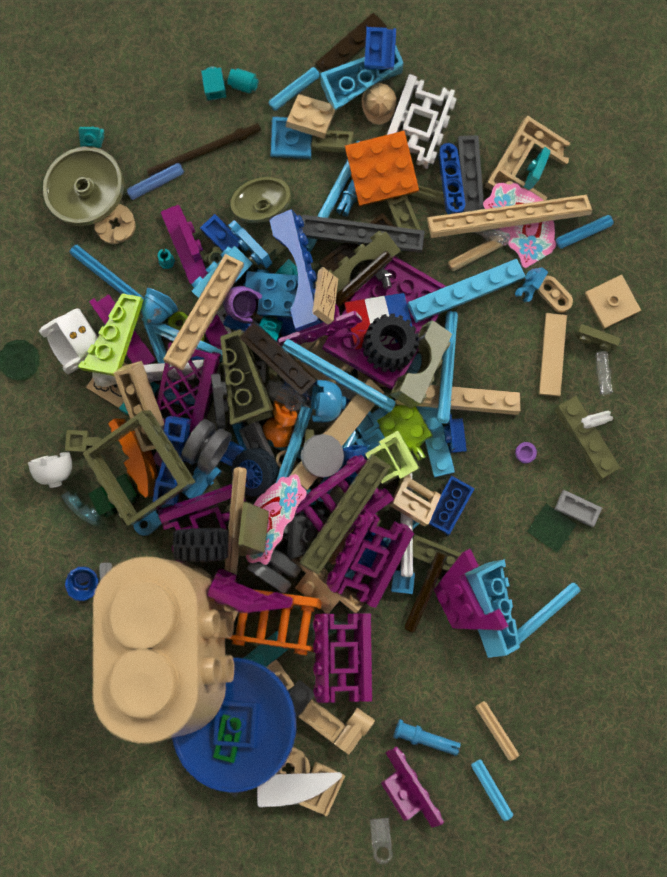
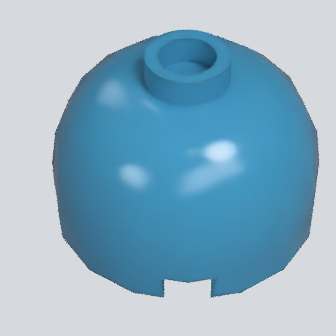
[311,380,346,422]

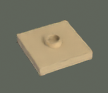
[584,275,641,329]

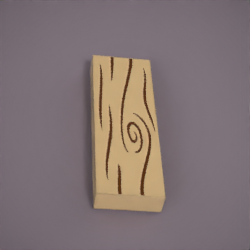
[313,267,338,325]

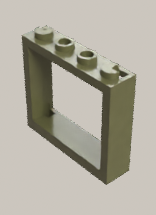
[83,410,196,526]

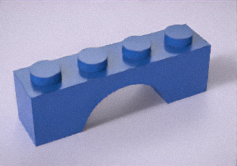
[153,416,192,505]

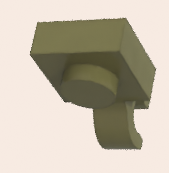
[65,430,102,453]

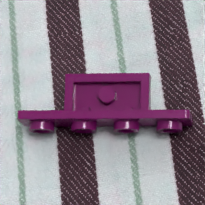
[161,205,208,285]
[278,304,362,346]
[381,747,444,828]

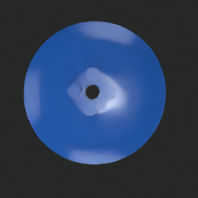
[172,658,296,792]

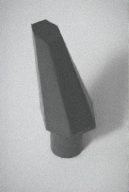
[368,262,392,290]

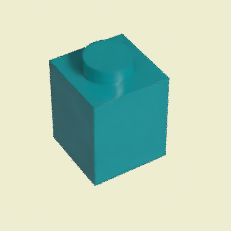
[201,67,226,101]

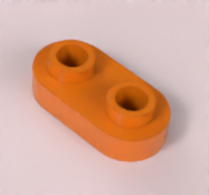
[272,399,297,427]

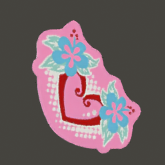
[483,183,556,268]
[246,474,307,565]

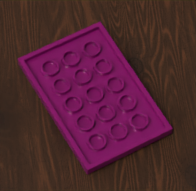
[322,256,447,390]

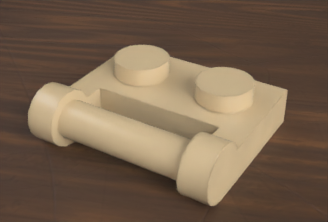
[390,475,441,527]

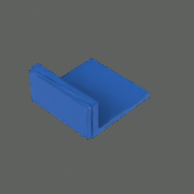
[444,414,467,453]

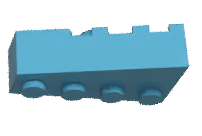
[465,559,520,658]

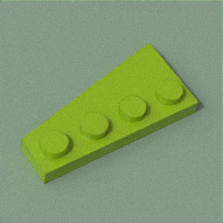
[78,293,144,376]

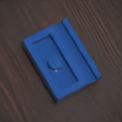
[364,27,396,70]

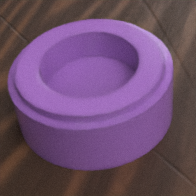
[515,442,537,463]

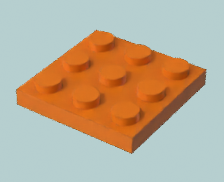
[345,131,419,207]

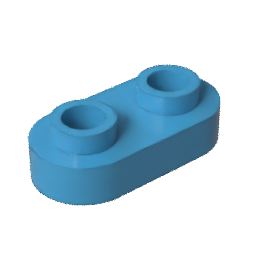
[134,504,170,536]

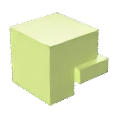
[365,431,419,484]

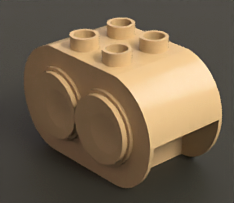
[93,557,234,743]

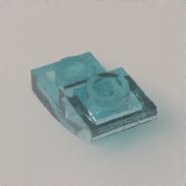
[61,492,100,527]

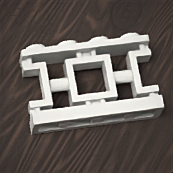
[387,74,457,169]

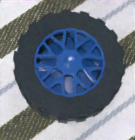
[231,448,279,497]

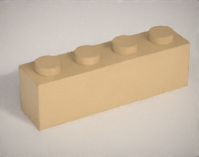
[114,361,165,452]

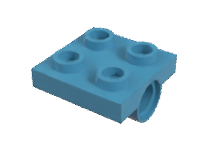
[257,273,298,318]

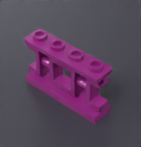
[158,484,245,561]
[326,509,414,608]
[313,614,372,703]

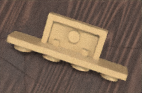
[291,555,364,614]

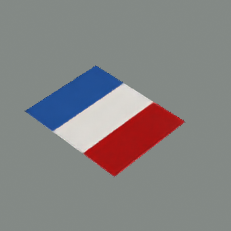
[344,293,412,350]

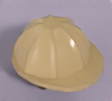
[362,83,396,125]

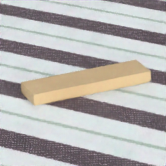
[539,313,567,397]

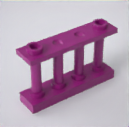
[296,455,394,535]

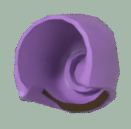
[223,286,262,324]

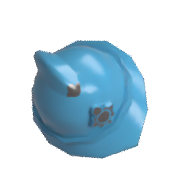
[141,288,178,325]

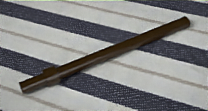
[146,123,261,177]

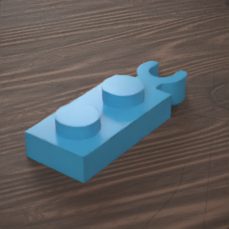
[228,220,272,268]

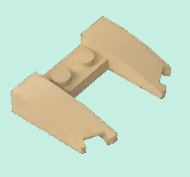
[484,116,570,201]

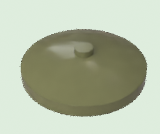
[43,147,124,226]

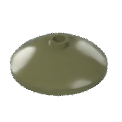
[231,177,291,223]

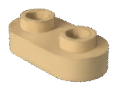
[537,276,573,313]

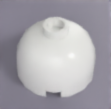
[28,452,72,488]

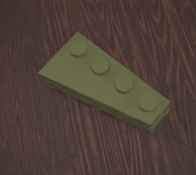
[221,329,273,425]

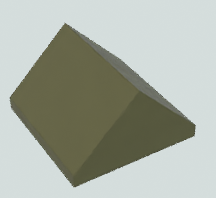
[238,502,269,556]

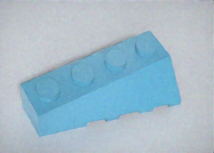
[321,45,403,111]

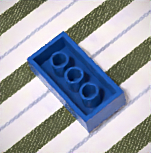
[428,476,475,536]

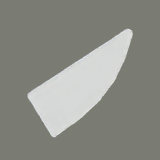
[257,772,342,807]

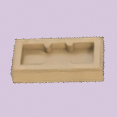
[299,699,346,743]

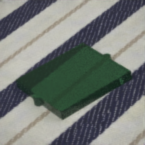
[527,503,577,553]

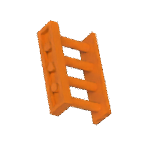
[226,589,322,655]

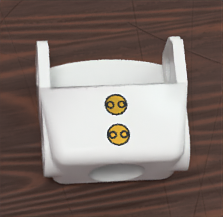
[39,309,98,374]

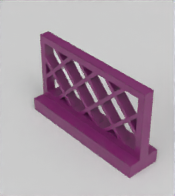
[157,342,221,434]

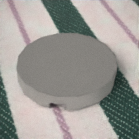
[301,434,344,477]

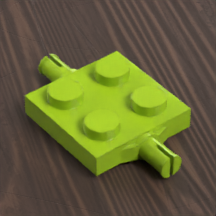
[377,396,433,461]

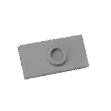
[554,490,602,528]

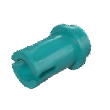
[157,249,175,269]

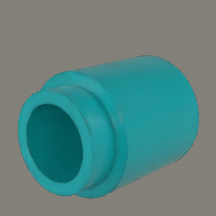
[227,68,259,94]

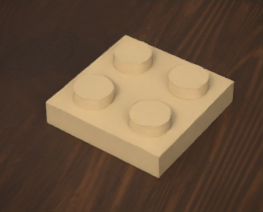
[286,94,335,139]

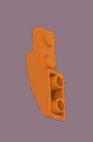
[108,419,158,498]

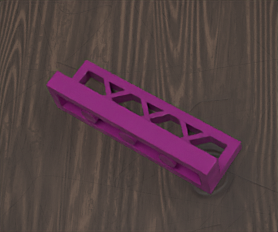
[89,294,156,365]

